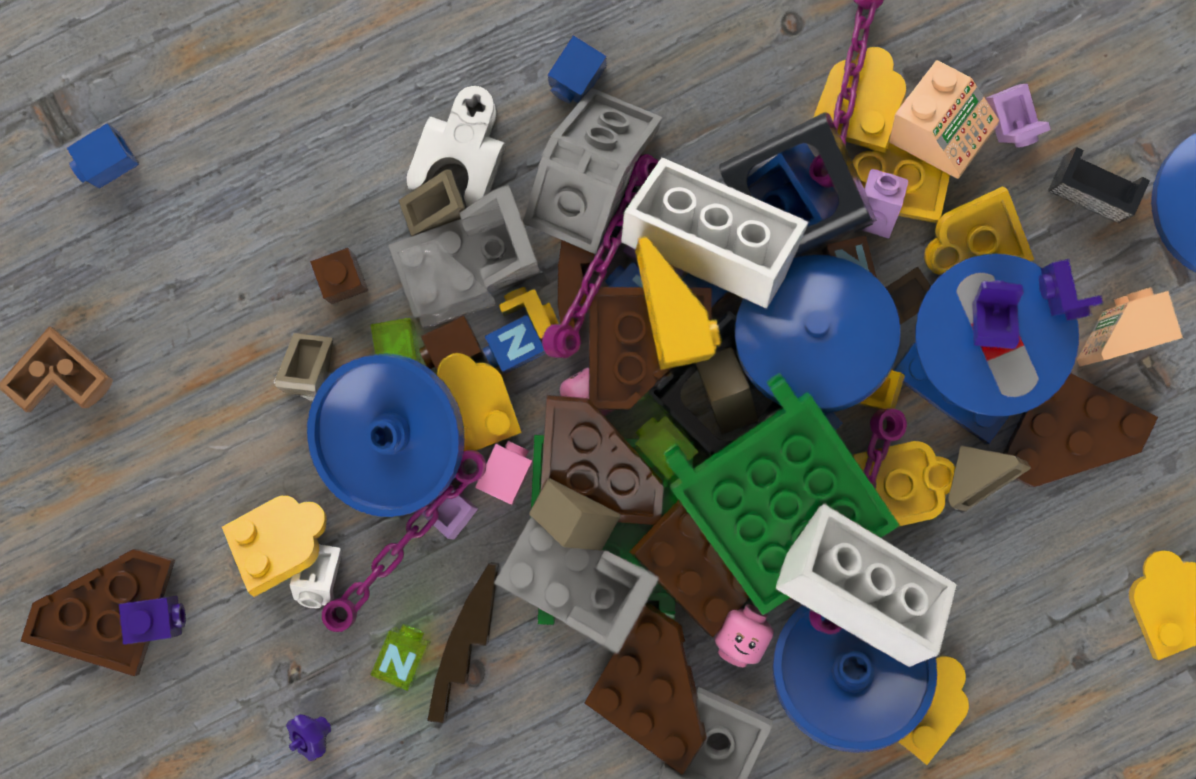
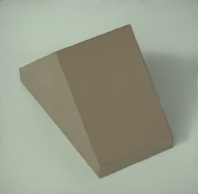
[398,170,466,236]
[275,333,333,397]
[695,347,758,435]
[948,445,1031,512]
[529,478,620,551]

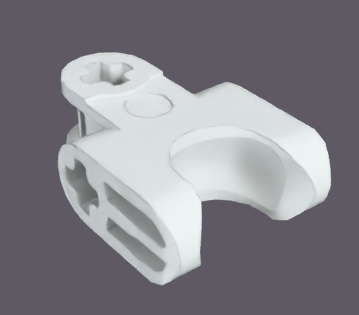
[406,86,505,207]

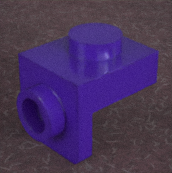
[1039,259,1103,321]
[972,280,1023,349]
[119,595,186,645]

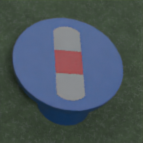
[915,254,1079,416]

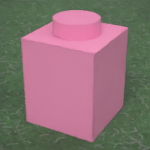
[475,441,533,505]

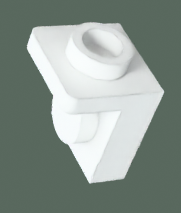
[290,544,342,608]

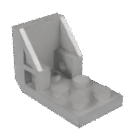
[523,88,663,254]
[388,185,540,320]
[494,517,659,654]

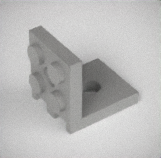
[658,687,772,779]

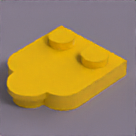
[813,47,906,153]
[852,143,950,223]
[924,186,1035,275]
[437,353,522,451]
[852,441,955,527]
[222,496,327,597]
[1129,550,1196,660]
[898,656,969,765]

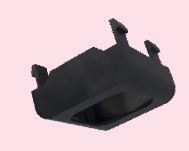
[719,112,877,258]
[647,310,783,457]

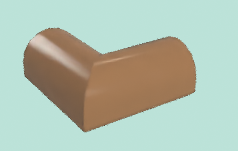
[0,326,113,413]

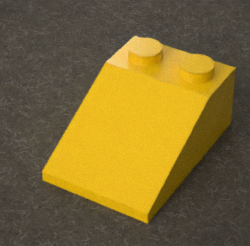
[635,237,720,370]

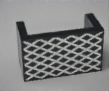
[1048,147,1150,223]

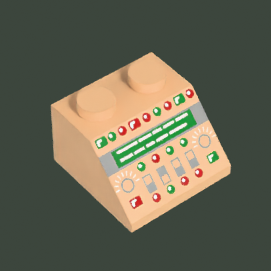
[889,60,999,179]
[1077,287,1183,367]

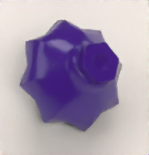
[286,714,331,761]

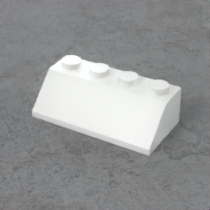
[621,158,808,309]
[776,504,957,667]

